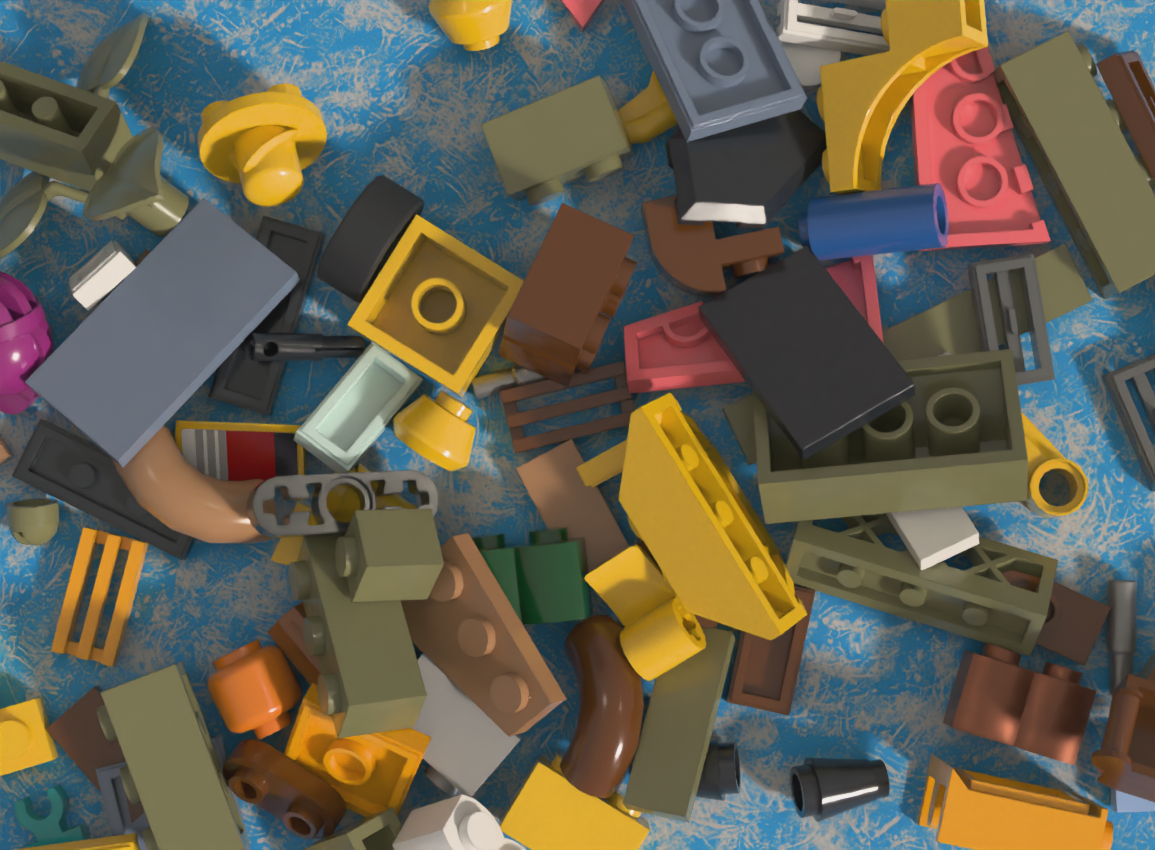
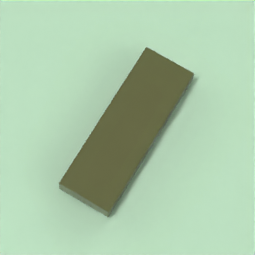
[623,626,736,823]

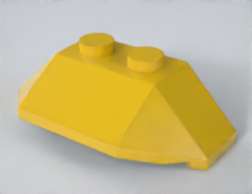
[618,392,807,640]

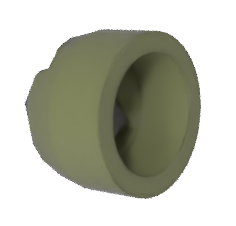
[6,498,59,546]

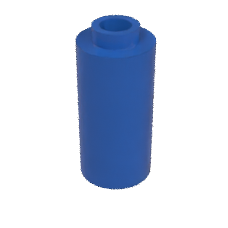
[798,183,949,261]

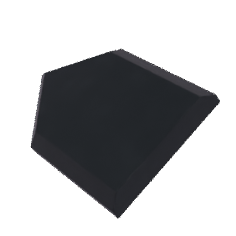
[665,110,827,229]

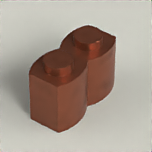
[943,643,1097,765]

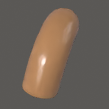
[112,426,277,544]

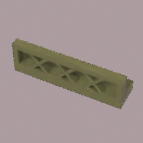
[786,513,1058,656]

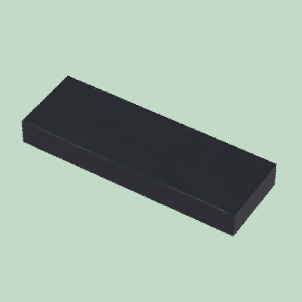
[208,216,326,416]
[12,419,196,560]

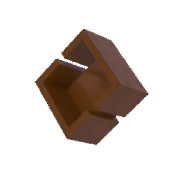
[498,203,637,387]

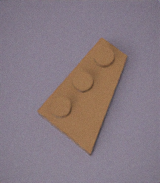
[400,533,567,737]

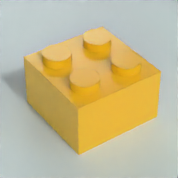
[347,214,524,398]

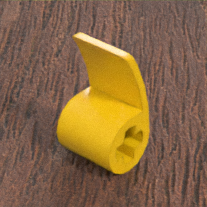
[584,544,706,681]

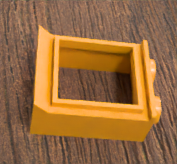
[917,754,1113,850]

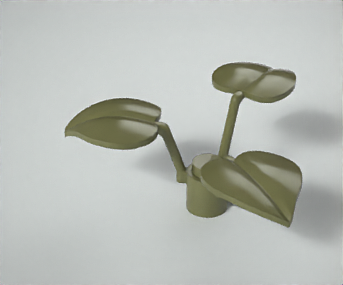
[0,12,189,259]

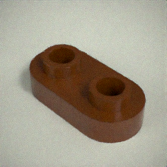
[223,739,346,839]

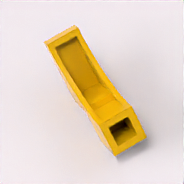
[817,0,988,194]

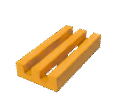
[51,527,149,667]

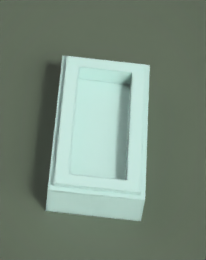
[293,342,423,473]

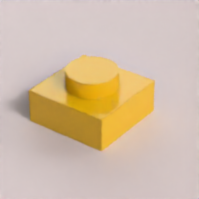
[0,697,59,776]

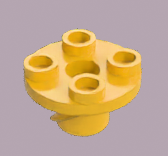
[197,83,327,207]

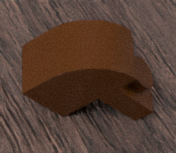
[641,195,784,298]

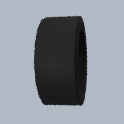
[317,175,424,303]

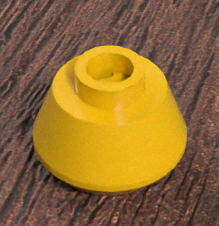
[428,0,513,51]
[393,390,476,472]

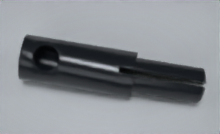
[248,332,364,361]

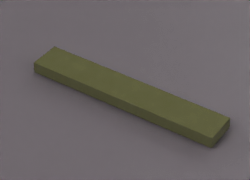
[722,244,1093,466]

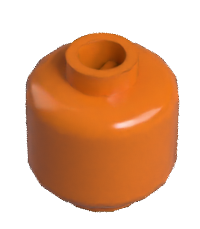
[206,639,303,740]

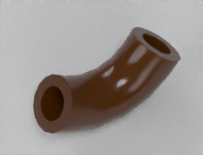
[560,615,644,798]

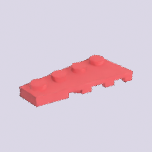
[910,47,1051,251]
[624,255,884,394]

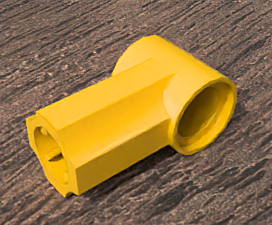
[1021,412,1089,518]

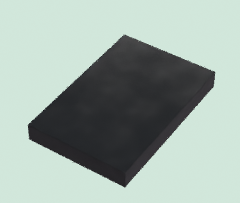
[698,245,915,461]

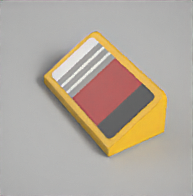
[175,420,307,481]

